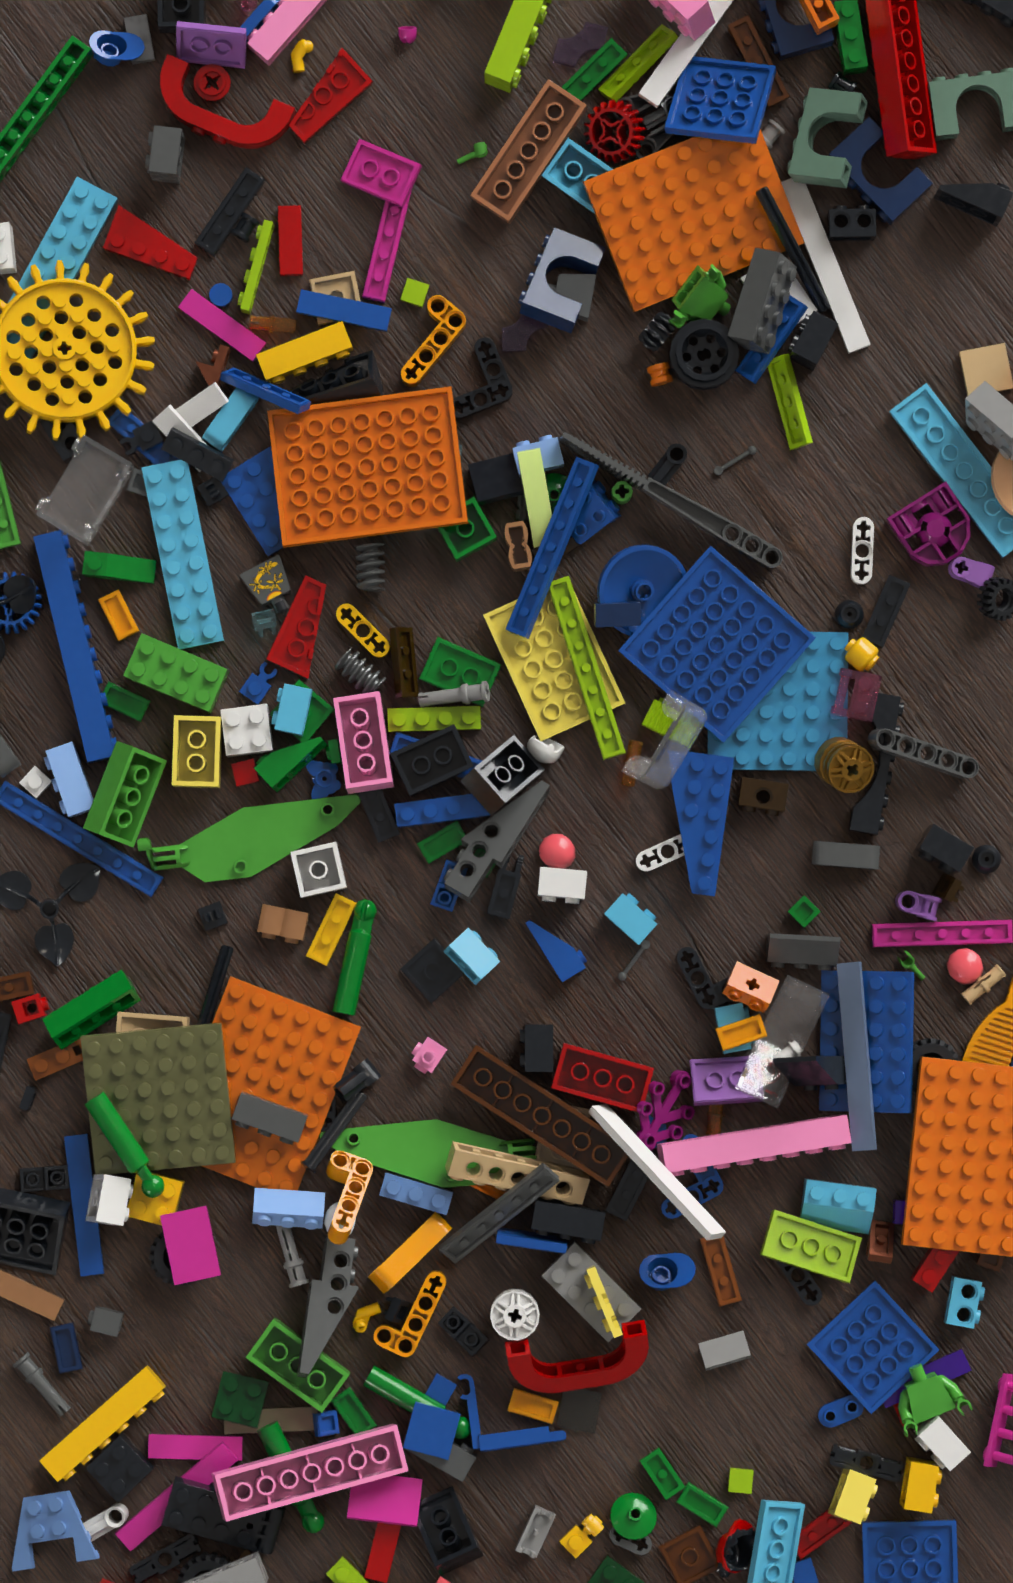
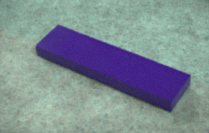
[883,1349,972,1408]

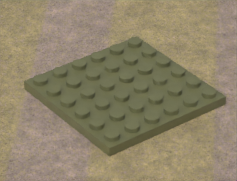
[80,1023,236,1175]

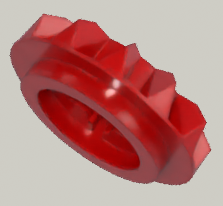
[194,64,231,101]

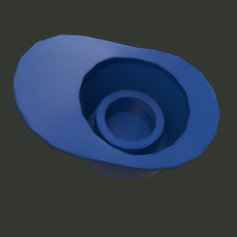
[89,30,145,67]
[639,1253,696,1291]

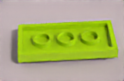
[760,1210,862,1283]

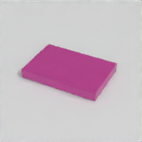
[340,139,422,208]
[160,1205,221,1285]
[347,1476,423,1527]

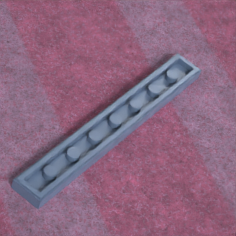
[837,962,877,1151]

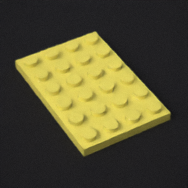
[483,589,625,742]

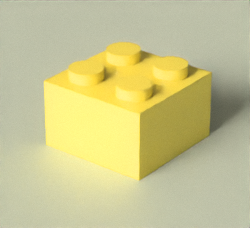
[828,1469,878,1525]

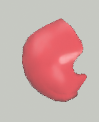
[539,834,575,869]
[947,948,984,985]

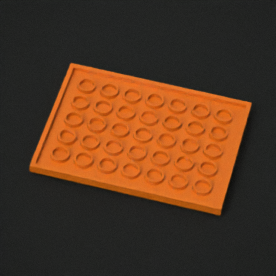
[583,129,804,312]
[267,386,468,548]
[202,976,361,1191]
[901,1056,1013,1257]

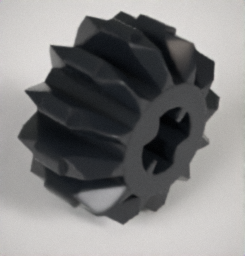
[639,312,676,352]

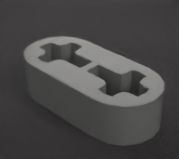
[609,1526,652,1555]

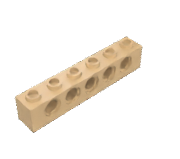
[445,1141,590,1205]

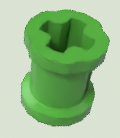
[611,481,633,505]

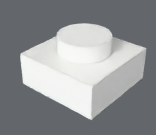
[19,766,52,799]

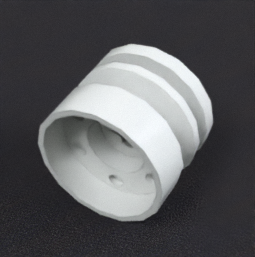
[490,1288,540,1341]

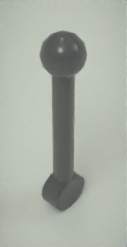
[714,446,757,476]
[618,940,650,981]

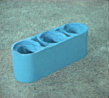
[202,387,259,452]

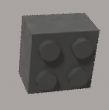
[145,125,186,184]

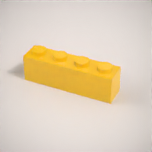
[256,321,353,385]

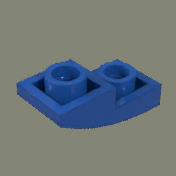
[430,859,468,912]

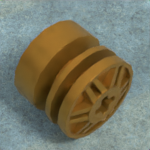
[814,737,874,793]

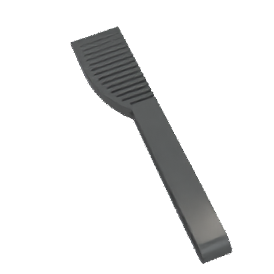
[558,432,783,569]

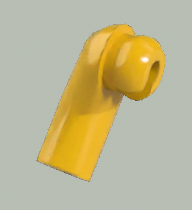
[291,39,313,73]
[353,1302,381,1333]

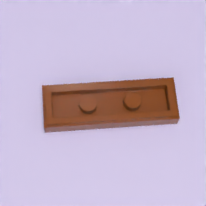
[700,1236,742,1307]

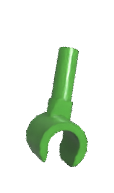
[457,142,488,164]
[137,838,156,869]
[897,951,925,981]

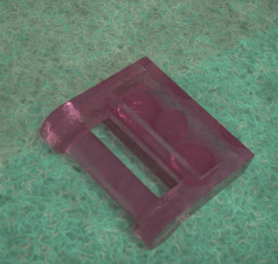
[830,668,882,722]

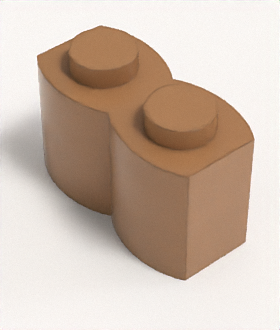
[505,521,532,572]
[257,904,310,944]

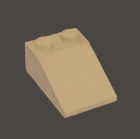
[116,1012,190,1032]

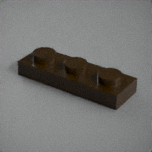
[389,627,419,698]

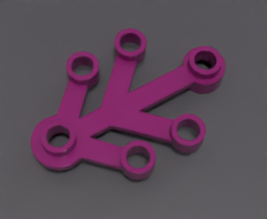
[636,1070,695,1151]

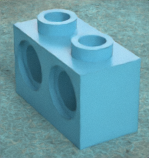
[943,1276,985,1329]

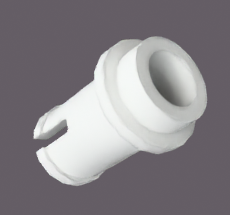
[773,1040,803,1058]

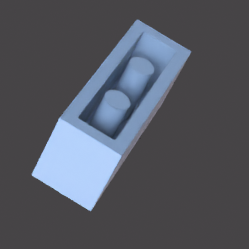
[44,742,94,818]
[252,1188,325,1230]

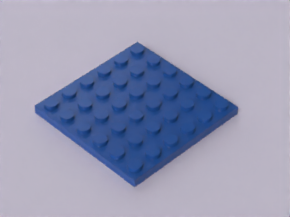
[618,545,816,743]

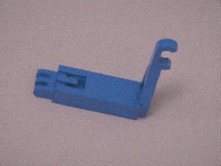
[457,1374,567,1452]

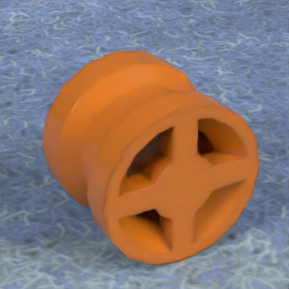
[647,362,673,387]

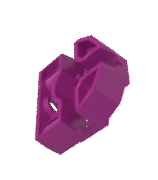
[886,481,970,567]

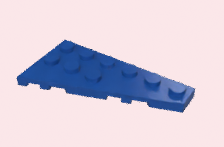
[665,748,734,897]

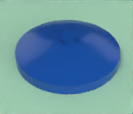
[597,544,686,636]

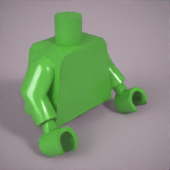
[669,264,731,328]
[898,1364,972,1437]

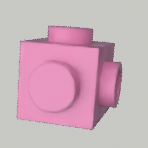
[411,1037,448,1074]

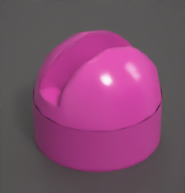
[398,26,417,44]

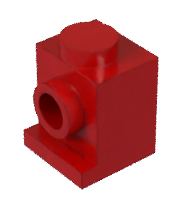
[11,993,50,1024]

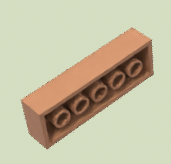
[470,79,587,224]

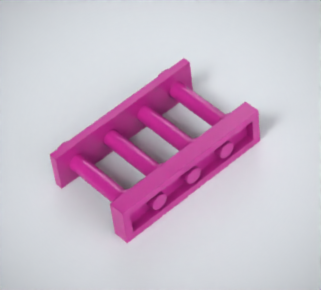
[983,1373,1013,1467]

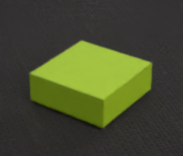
[400,278,430,308]
[728,1467,754,1494]

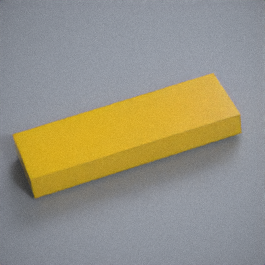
[306,893,356,966]

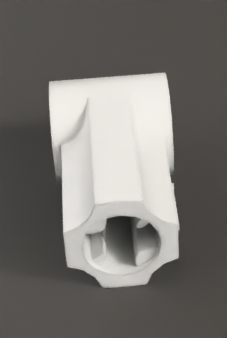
[83,1503,129,1542]

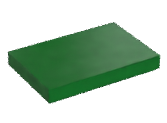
[419,637,501,707]

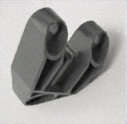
[612,94,676,159]

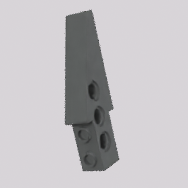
[444,781,550,903]
[297,1235,359,1378]

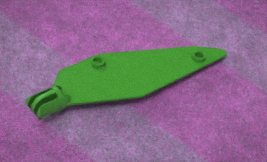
[151,794,361,882]
[320,1119,537,1188]

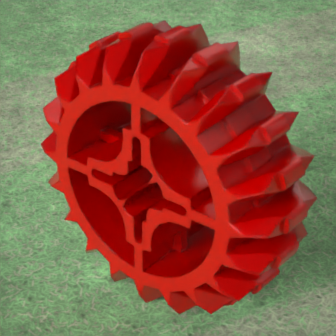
[583,100,646,163]

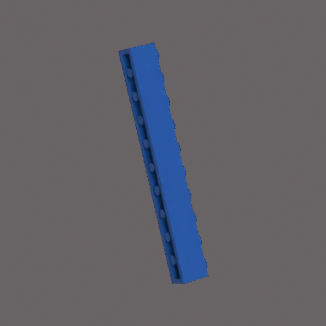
[33,530,117,764]

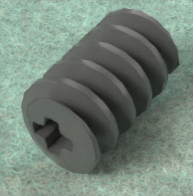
[356,543,386,592]
[335,647,387,694]

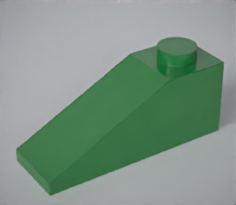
[82,551,157,584]
[254,737,328,792]

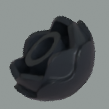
[835,600,864,629]
[972,845,1001,874]

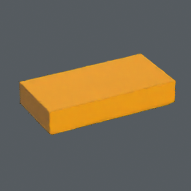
[98,589,140,641]
[715,1014,767,1051]
[507,1388,559,1424]

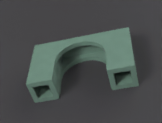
[928,68,1013,141]
[787,87,868,188]

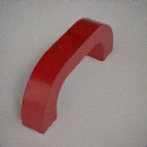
[160,54,296,149]
[505,1320,649,1393]

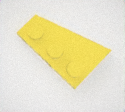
[584,1265,623,1338]

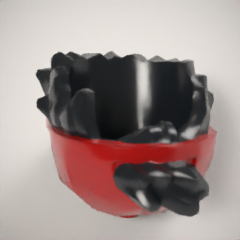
[716,1519,756,1578]

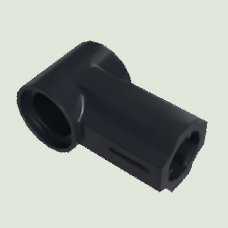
[647,443,687,486]
[333,1058,381,1102]

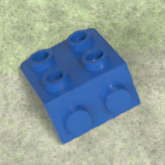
[554,479,621,544]

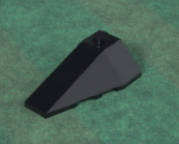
[288,350,383,405]

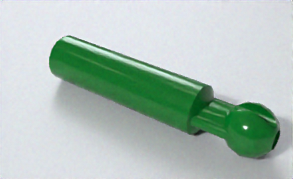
[332,899,377,1016]
[84,1092,165,1198]
[363,1365,471,1439]
[257,1421,325,1533]

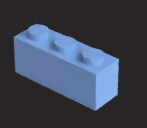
[379,1172,454,1215]

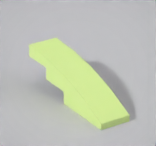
[517,448,552,548]

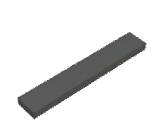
[439,1163,560,1264]

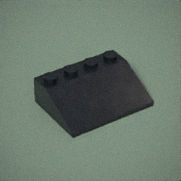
[0,1188,70,1276]

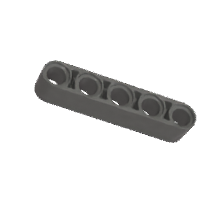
[868,729,979,778]

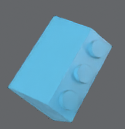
[541,138,613,214]
[800,1178,877,1234]

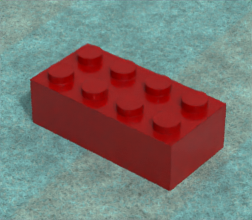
[551,1043,654,1112]

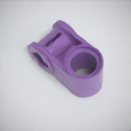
[948,557,995,588]
[895,891,942,922]

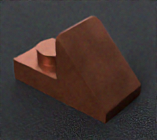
[196,344,231,387]
[866,1220,894,1264]

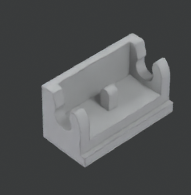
[698,1331,751,1371]
[515,1504,556,1558]

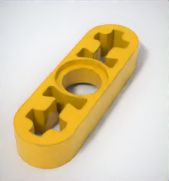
[336,604,390,658]

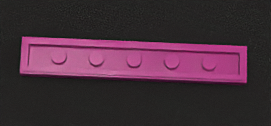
[362,187,413,303]
[872,920,1013,948]
[115,1441,238,1552]

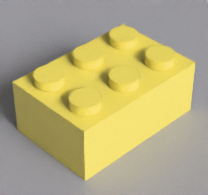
[172,715,222,788]

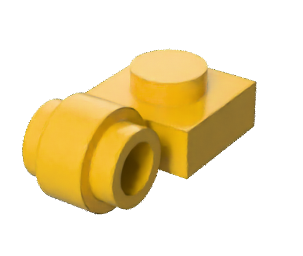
[559,1514,604,1558]

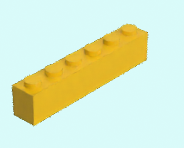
[39,1365,166,1482]

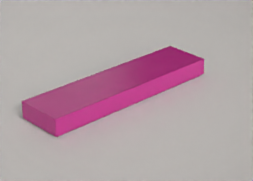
[178,289,267,362]
[148,1434,243,1461]

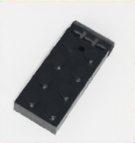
[161,1476,286,1554]

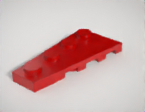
[289,48,373,144]
[103,205,198,280]
[266,575,326,679]

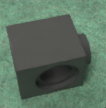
[87,1306,125,1337]

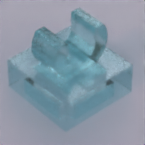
[251,608,277,637]

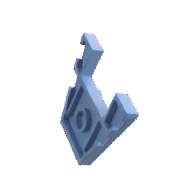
[12,1490,100,1571]

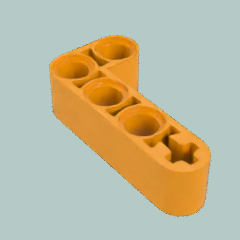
[401,295,466,387]
[326,1151,373,1245]
[368,1212,452,1294]
[374,1270,446,1357]

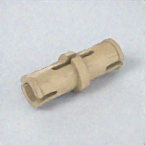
[961,964,1006,1005]

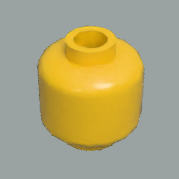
[844,637,880,672]

